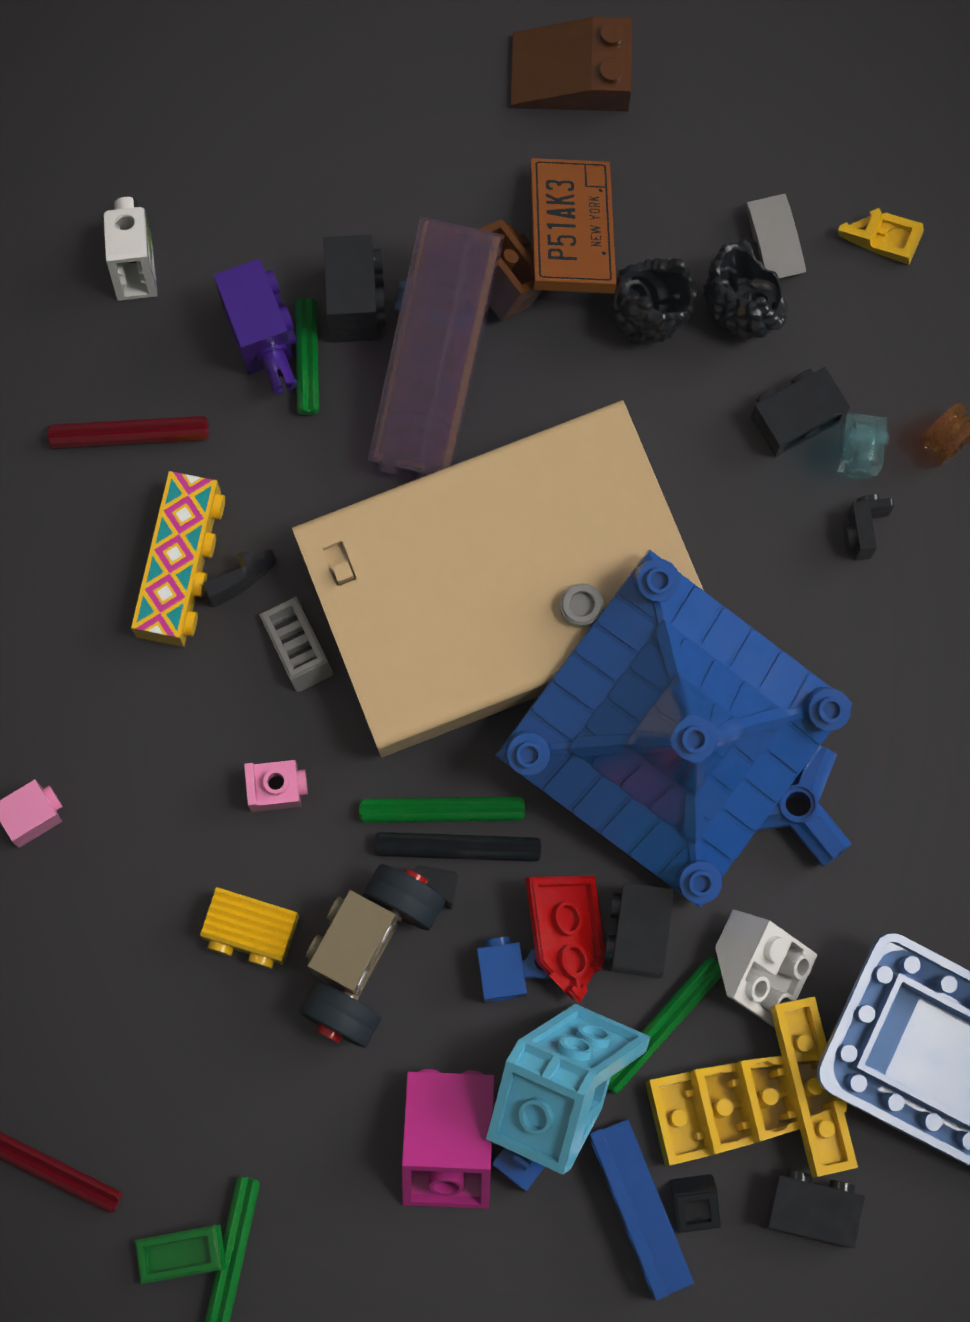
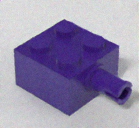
[213,258,297,394]

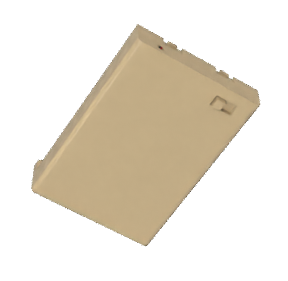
[292,400,704,758]

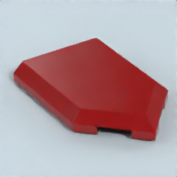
[525,876,606,1004]

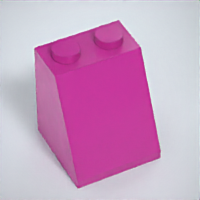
[402,1069,494,1209]

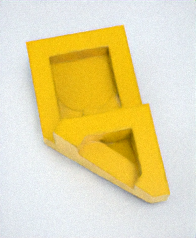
[838,208,924,265]

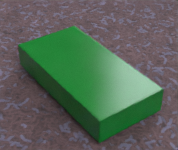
[135,1225,227,1284]

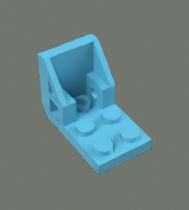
[486,1004,650,1175]

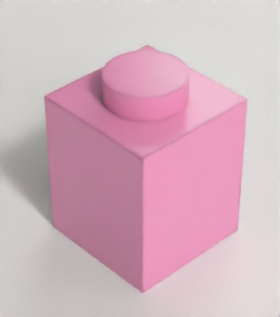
[0,779,63,848]

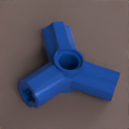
[757,745,852,867]

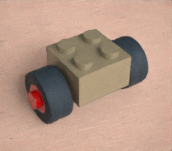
[299,864,445,1048]

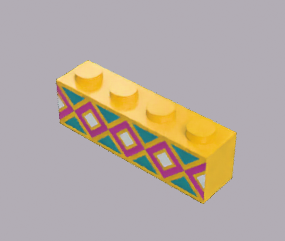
[131,471,225,647]

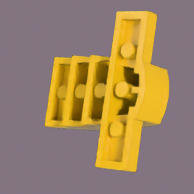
[645,996,858,1178]

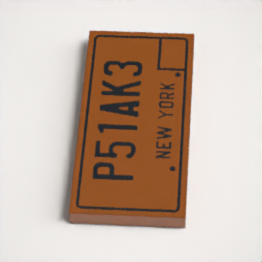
[530,158,616,294]

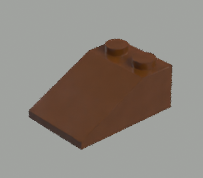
[511,16,632,111]

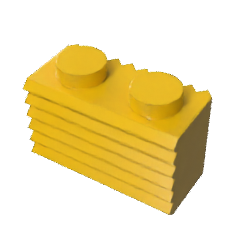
[200,887,300,969]

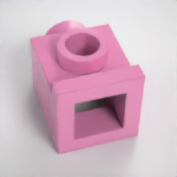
[244,760,308,812]

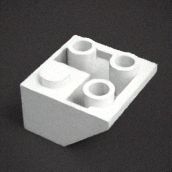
[715,909,818,1028]

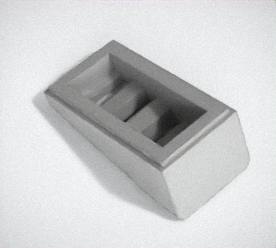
[259,597,334,692]

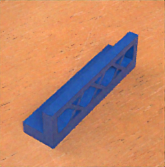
[588,1119,695,1301]

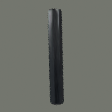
[375,832,541,862]

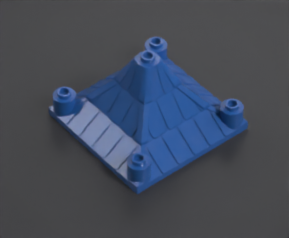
[495,550,853,908]

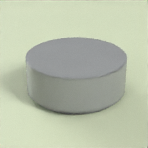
[561,583,603,628]

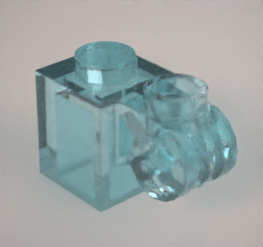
[837,413,889,479]

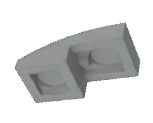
[745,194,806,278]

